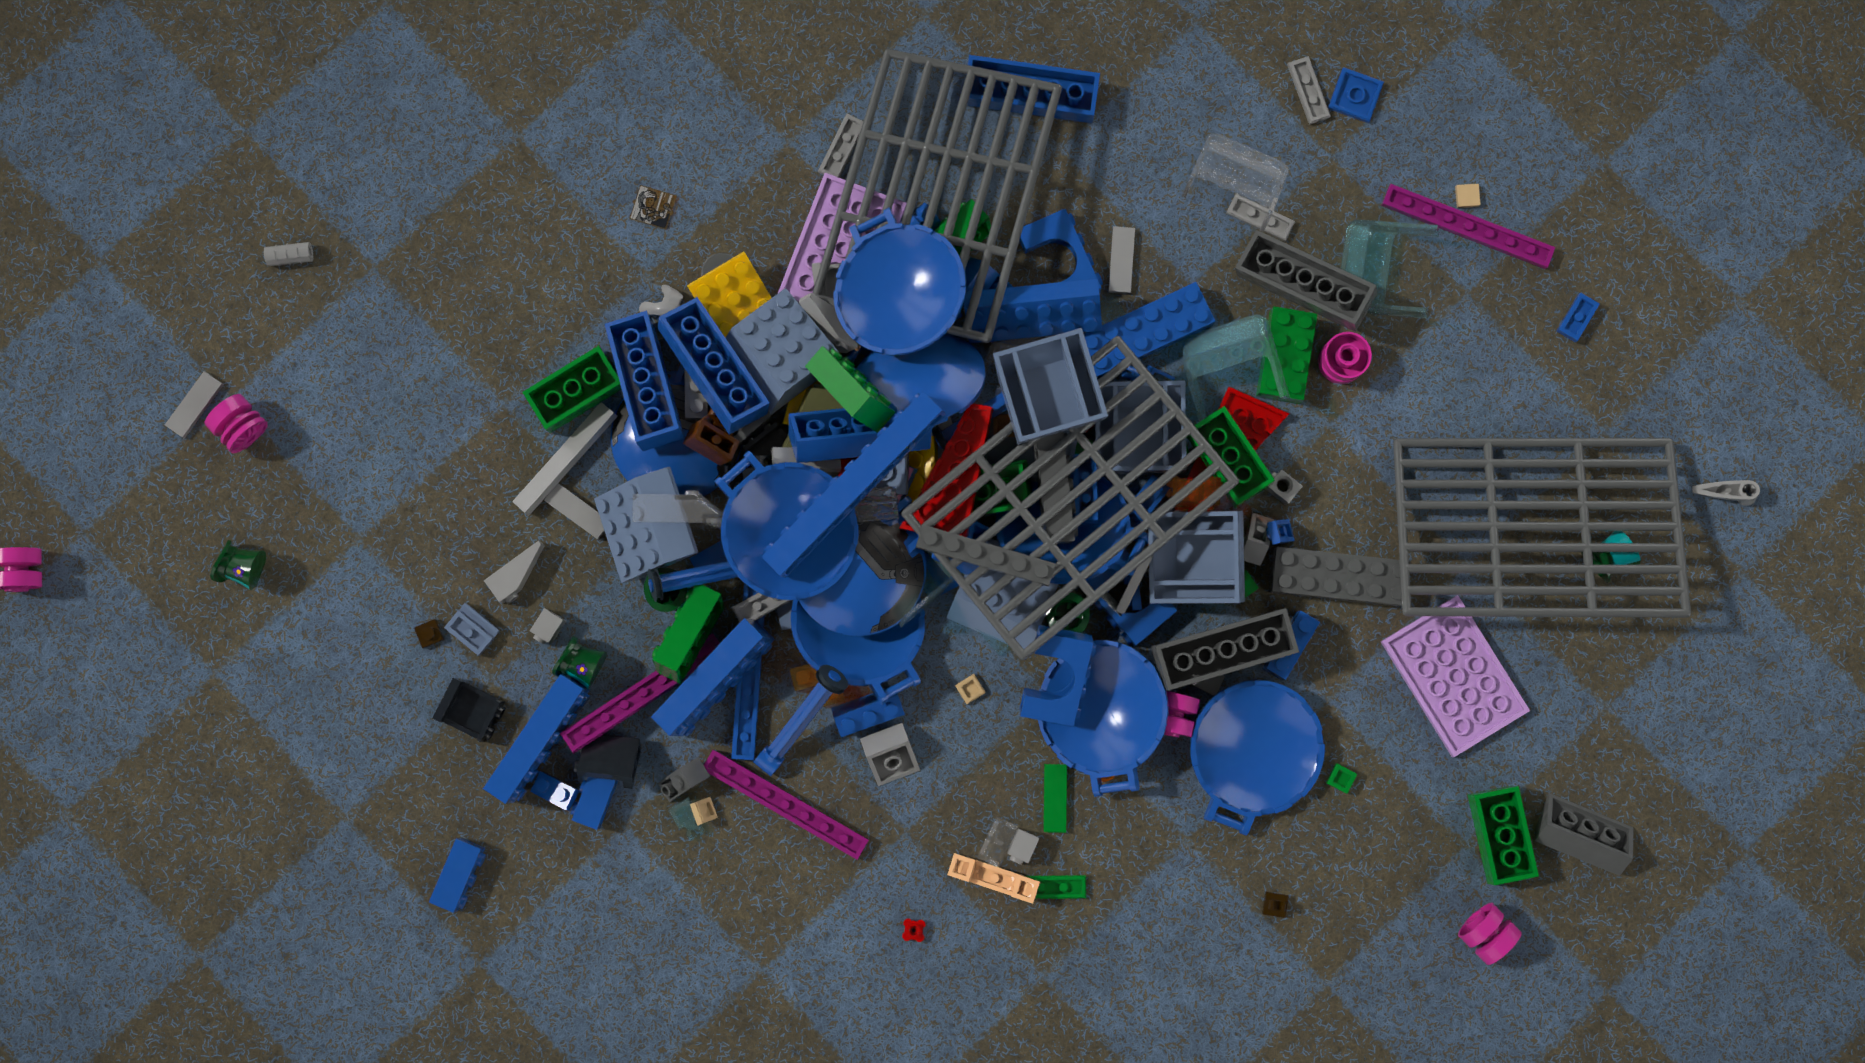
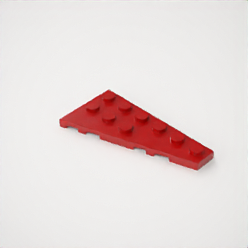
[1174,387,1289,512]
[900,404,993,537]

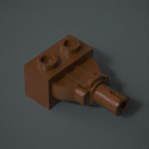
[683,408,740,465]

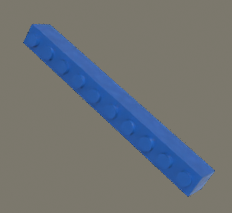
[761,392,946,578]

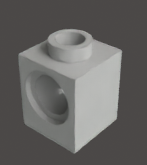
[1265,470,1303,505]
[530,608,566,645]
[1007,828,1039,865]

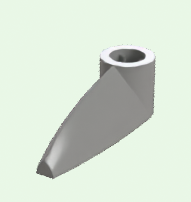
[1692,480,1760,506]

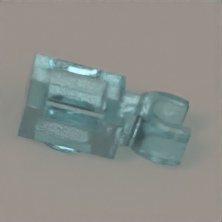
[668,797,704,841]

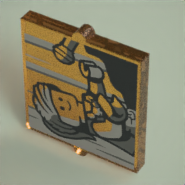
[629,185,677,230]

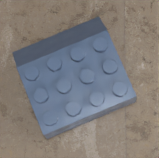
[726,288,839,415]
[993,328,1108,445]
[1096,381,1186,474]
[594,467,698,583]
[1148,511,1245,603]
[946,539,1058,649]

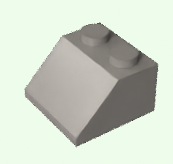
[860,723,920,786]

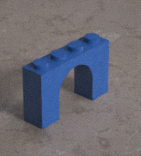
[1019,209,1103,292]
[1078,550,1177,646]
[1020,625,1096,727]

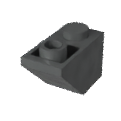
[658,757,710,802]

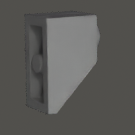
[1244,513,1274,566]

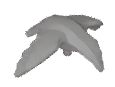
[639,285,683,340]

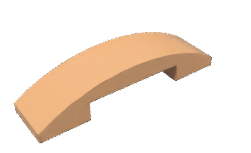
[947,853,1040,904]

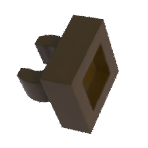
[1262,891,1289,918]

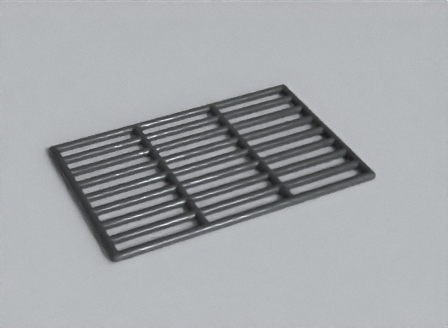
[813,49,1062,343]
[901,336,1239,660]
[1393,438,1691,618]

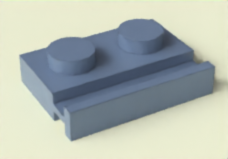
[444,603,500,656]

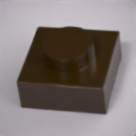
[414,619,444,649]

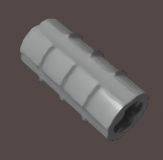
[264,242,313,266]

